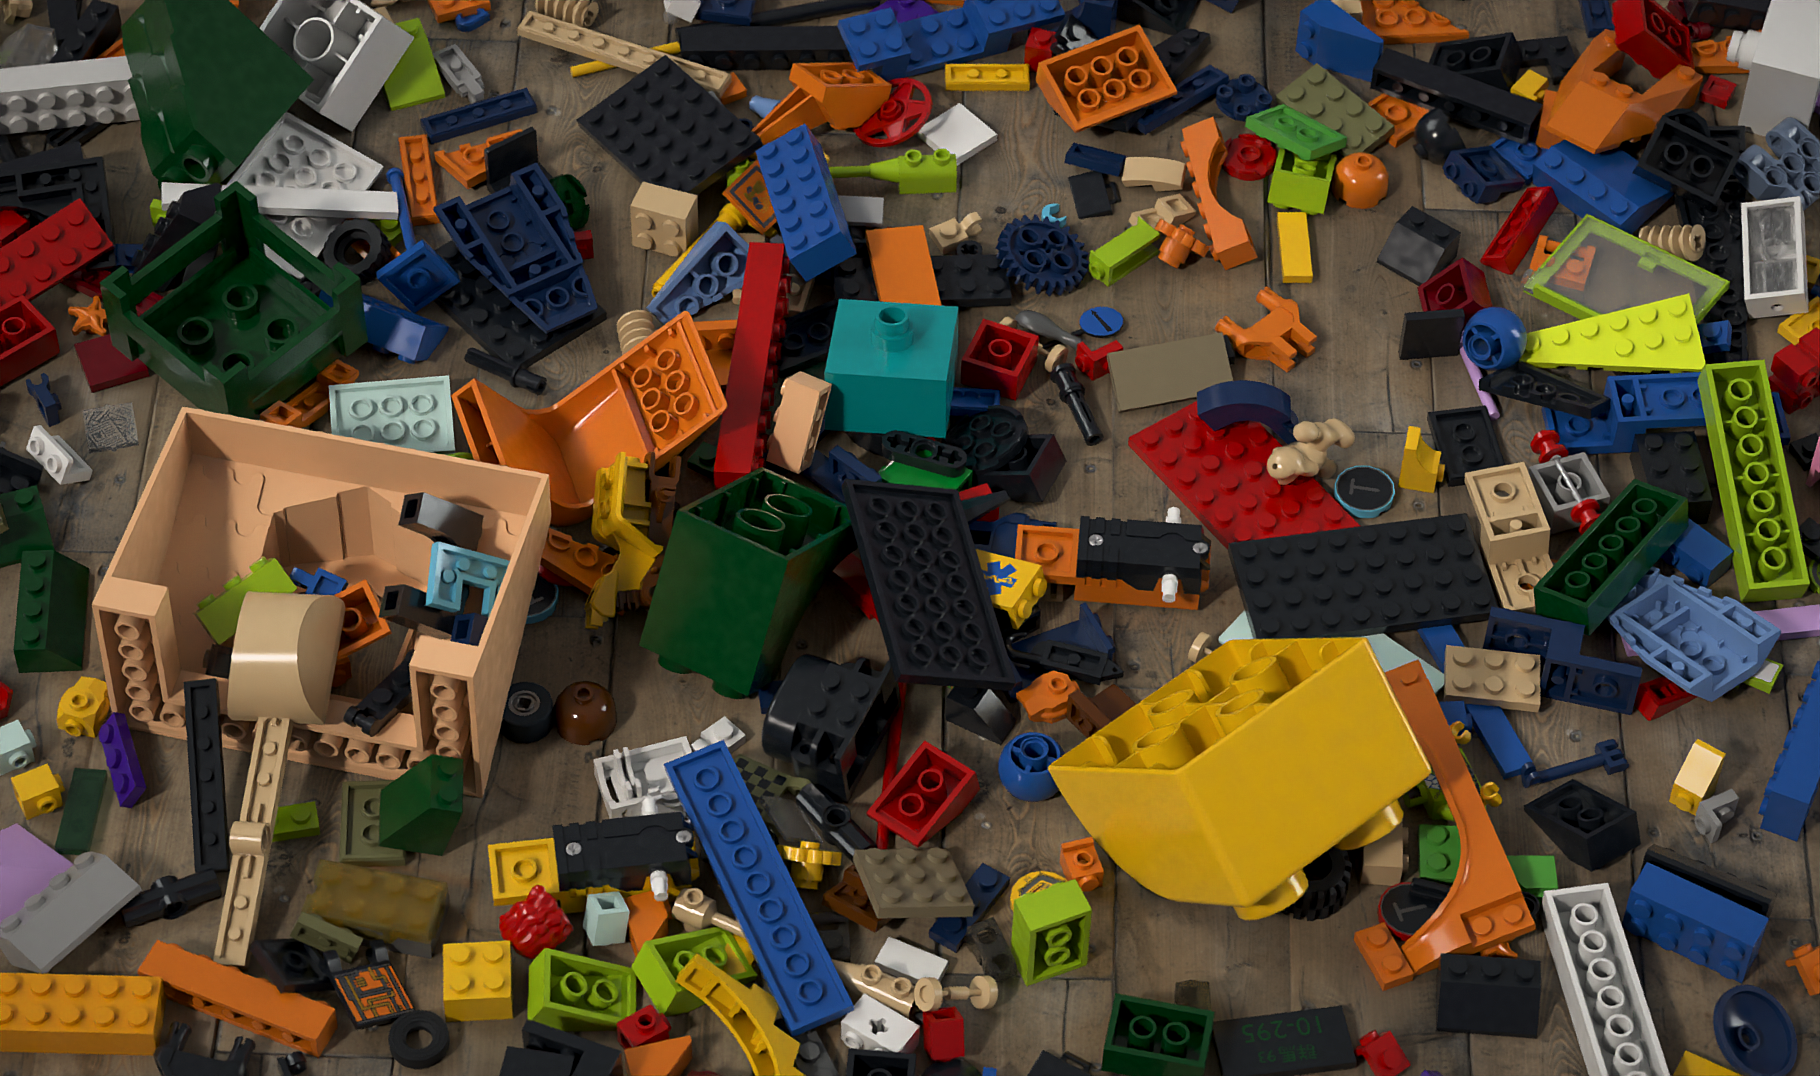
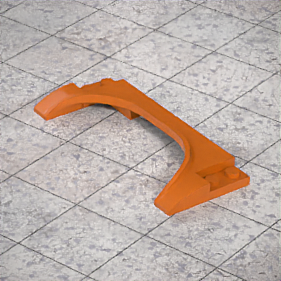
[1384,659,1537,977]

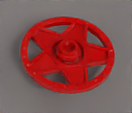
[853,78,933,147]

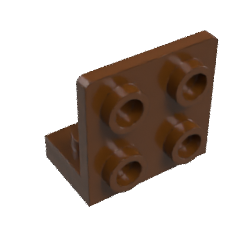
[1066,684,1136,738]

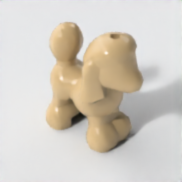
[1267,418,1355,485]

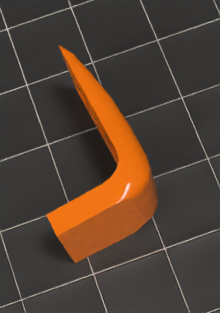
[451,311,728,527]

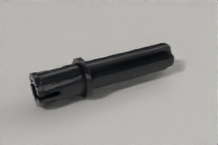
[464,347,547,395]

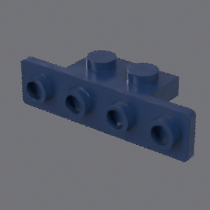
[800,445,882,504]

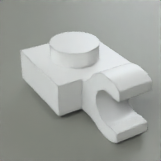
[691,716,746,753]

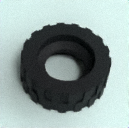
[323,218,392,286]

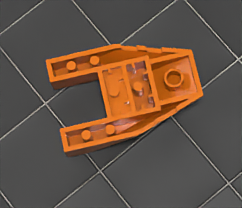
[1545,29,1704,154]

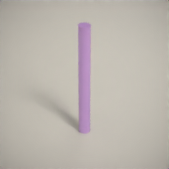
[1459,331,1500,421]

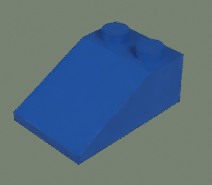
[1295,0,1384,82]

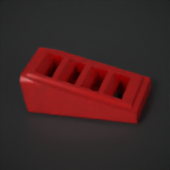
[1634,676,1698,721]

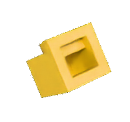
[1510,69,1549,104]

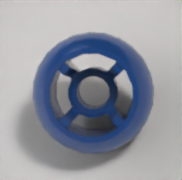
[1462,306,1527,371]
[998,732,1065,802]

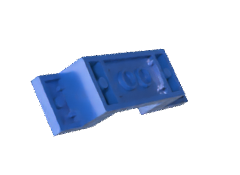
[837,0,1065,81]
[1542,372,1791,455]

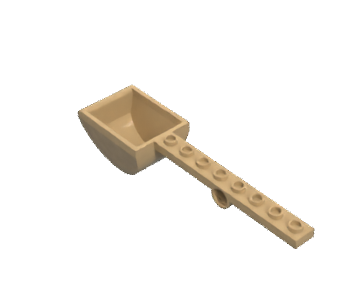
[213,591,345,970]

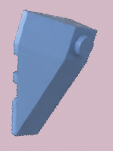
[646,221,749,325]

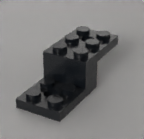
[522,1019,623,1076]

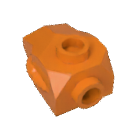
[1016,671,1080,724]

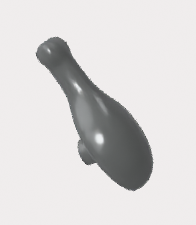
[1015,310,1082,349]

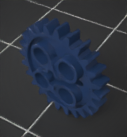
[995,214,1089,296]

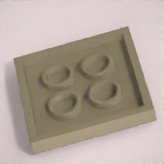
[853,847,974,918]

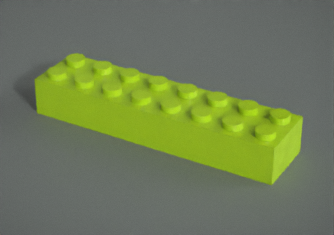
[1697,359,1810,603]

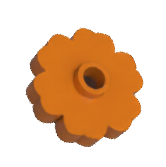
[1154,219,1210,269]

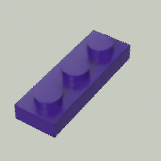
[98,712,147,808]

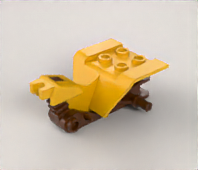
[584,452,681,630]

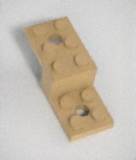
[1464,462,1553,614]

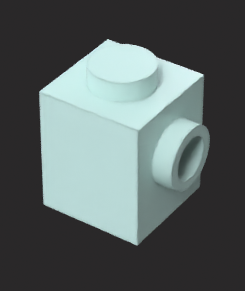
[0,720,37,776]
[583,891,630,946]

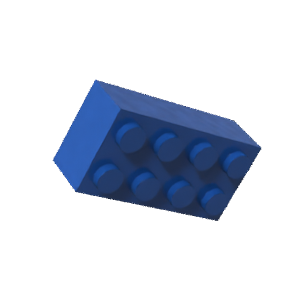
[1622,862,1769,983]

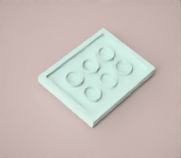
[329,375,455,455]

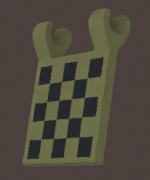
[734,754,811,837]

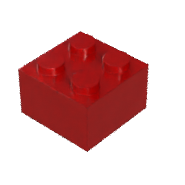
[960,319,1039,401]

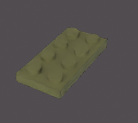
[1276,63,1395,157]

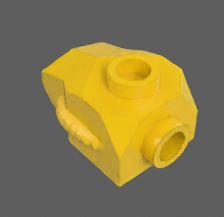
[56,676,110,738]

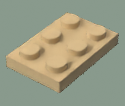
[1444,645,1540,712]

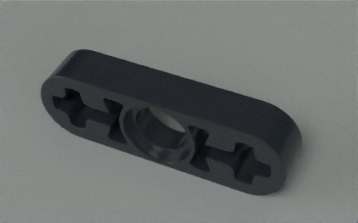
[882,430,967,478]

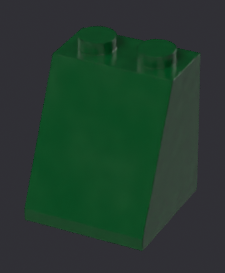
[379,754,463,856]

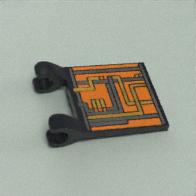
[319,939,415,1030]

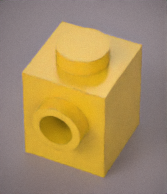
[11,764,65,820]

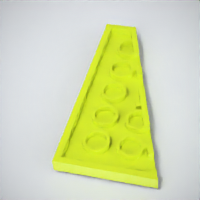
[1520,293,1706,373]

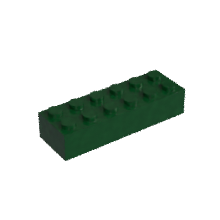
[1534,479,1689,636]

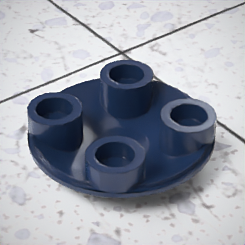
[1215,74,1272,122]

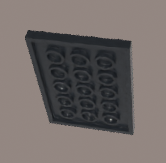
[576,55,763,195]
[433,240,607,368]

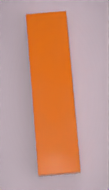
[398,134,440,226]

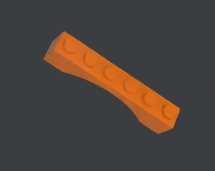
[1180,117,1258,270]

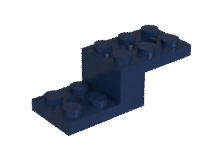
[1483,606,1643,715]

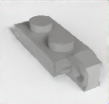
[432,44,484,104]

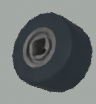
[500,682,554,744]

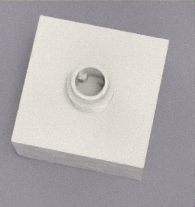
[259,0,415,132]
[1726,0,1820,137]

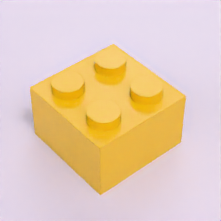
[443,941,513,1022]

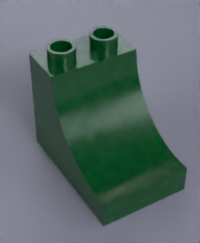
[639,467,858,699]

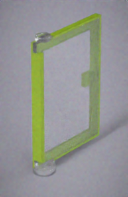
[1521,214,1730,325]

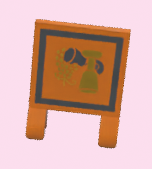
[722,159,777,235]

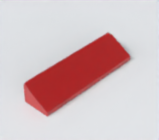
[1480,186,1558,275]

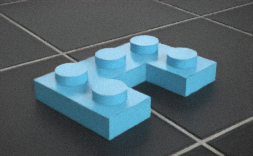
[425,541,510,618]

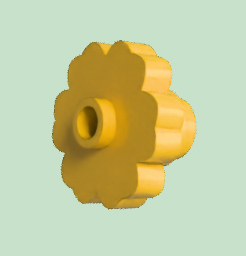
[776,841,842,889]

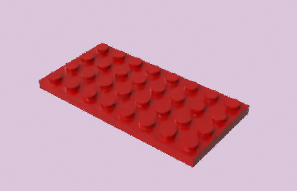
[1128,401,1360,550]

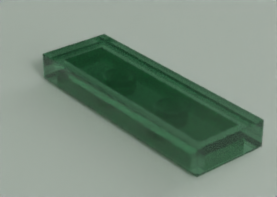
[55,768,108,855]

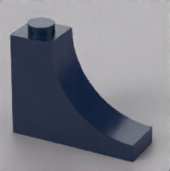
[1028,0,1118,44]

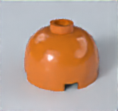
[1331,152,1389,209]

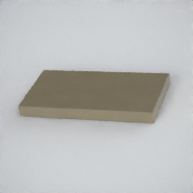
[1106,332,1233,413]

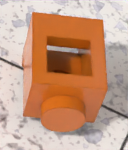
[1060,837,1104,892]

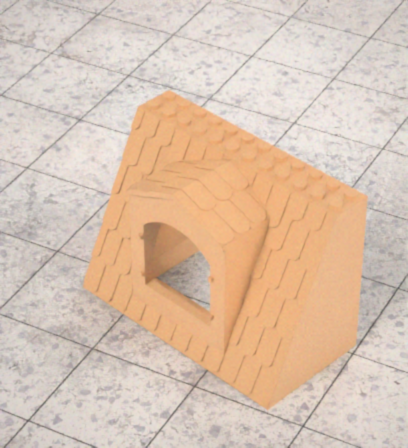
[92,406,551,798]

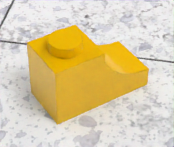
[1398,426,1445,493]

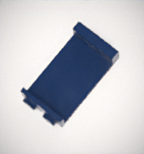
[1003,602,1116,704]

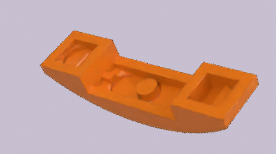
[260,359,359,429]

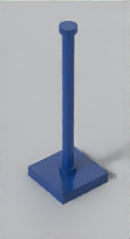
[376,168,460,313]

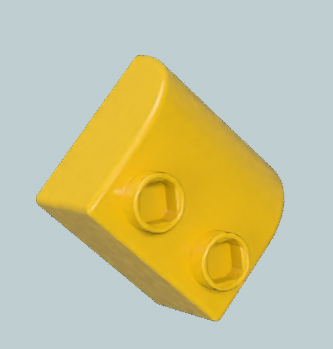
[1048,637,1431,921]

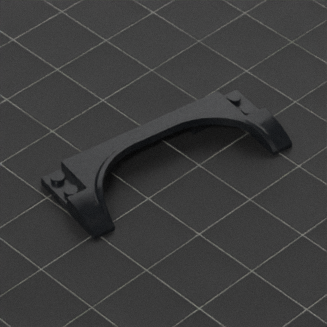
[0,156,117,272]

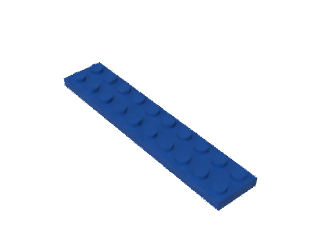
[664,740,854,1037]

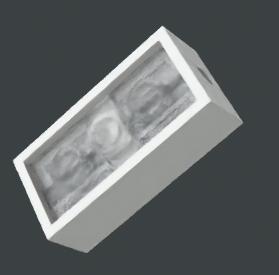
[1741,196,1809,319]

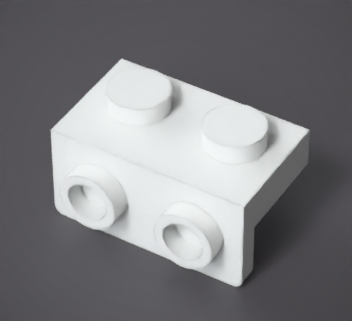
[26,425,93,485]

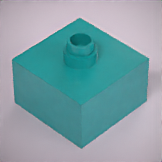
[824,299,958,438]

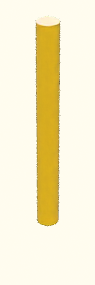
[570,41,680,78]

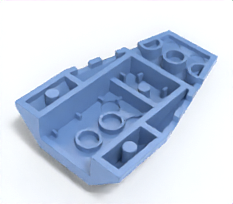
[1606,566,1781,702]

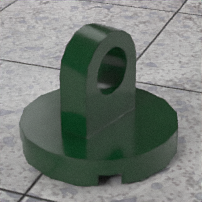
[549,174,590,231]

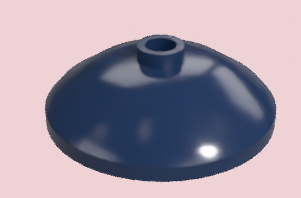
[1713,985,1797,1076]

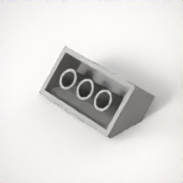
[0,851,142,974]

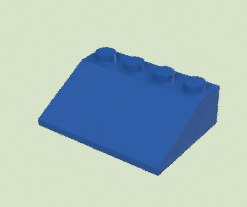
[1533,140,1674,234]

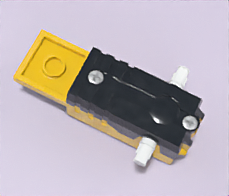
[488,796,700,914]

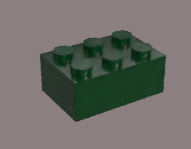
[1101,993,1215,1076]

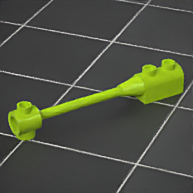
[726,148,957,194]

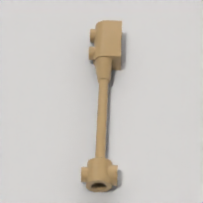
[672,888,920,1022]

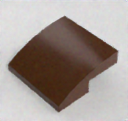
[822,864,892,933]

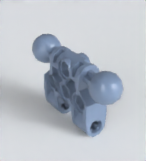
[1732,117,1820,211]

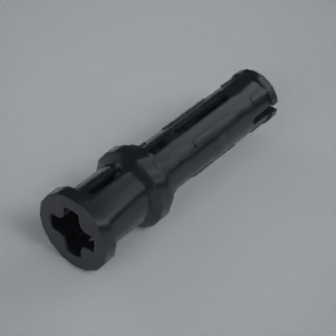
[1050,363,1104,446]

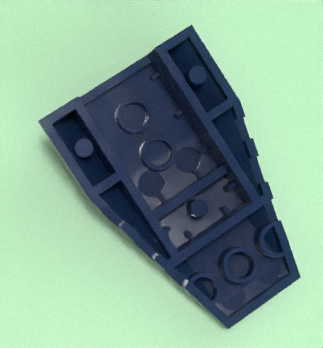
[434,162,598,334]

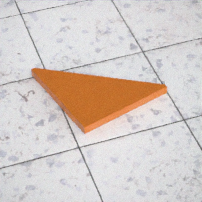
[1360,0,1470,45]

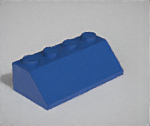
[319,289,449,364]

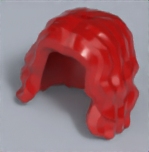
[499,885,574,959]

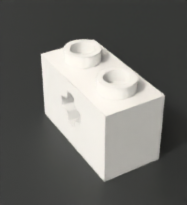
[841,993,920,1054]

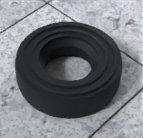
[388,1010,450,1069]

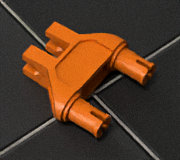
[1215,286,1317,372]

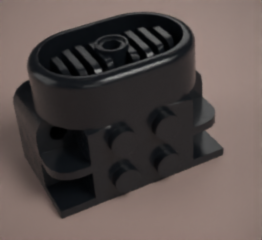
[761,654,901,803]

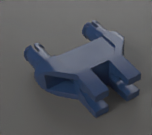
[969,513,1057,558]

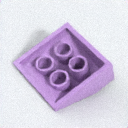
[0,823,73,923]

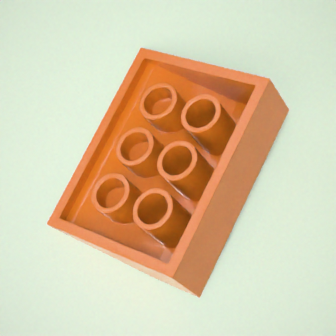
[1036,24,1178,133]

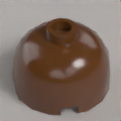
[554,681,617,746]

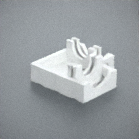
[593,736,692,824]

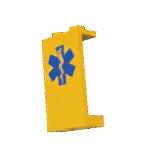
[976,549,1047,630]

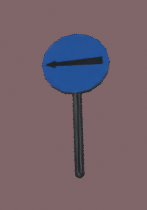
[1042,307,1123,350]

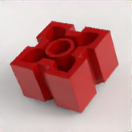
[1768,327,1820,415]

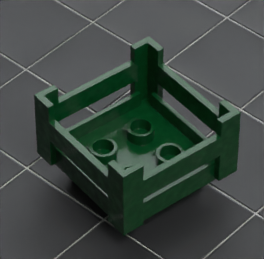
[99,181,368,420]

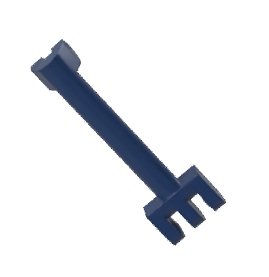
[1521,739,1629,788]

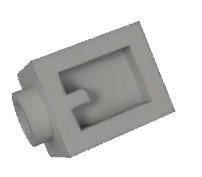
[1694,789,1739,843]

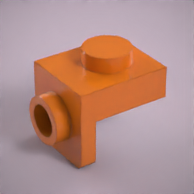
[1785,943,1820,996]

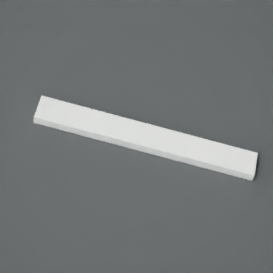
[161,182,398,220]

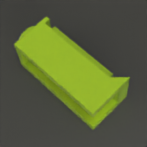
[1088,216,1161,287]

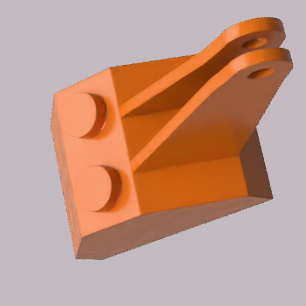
[752,62,892,155]

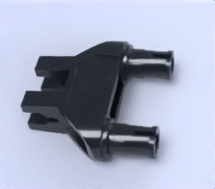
[153,1021,256,1076]

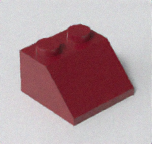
[1417,257,1493,330]

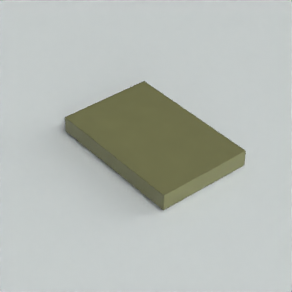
[339,780,406,868]

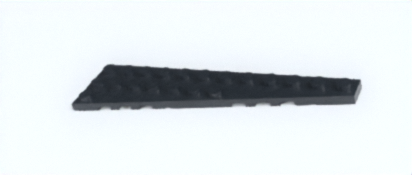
[1673,126,1748,364]

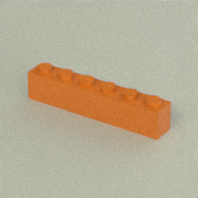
[137,940,338,1058]

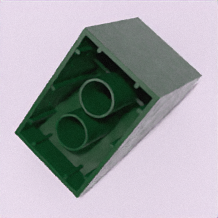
[121,0,314,191]

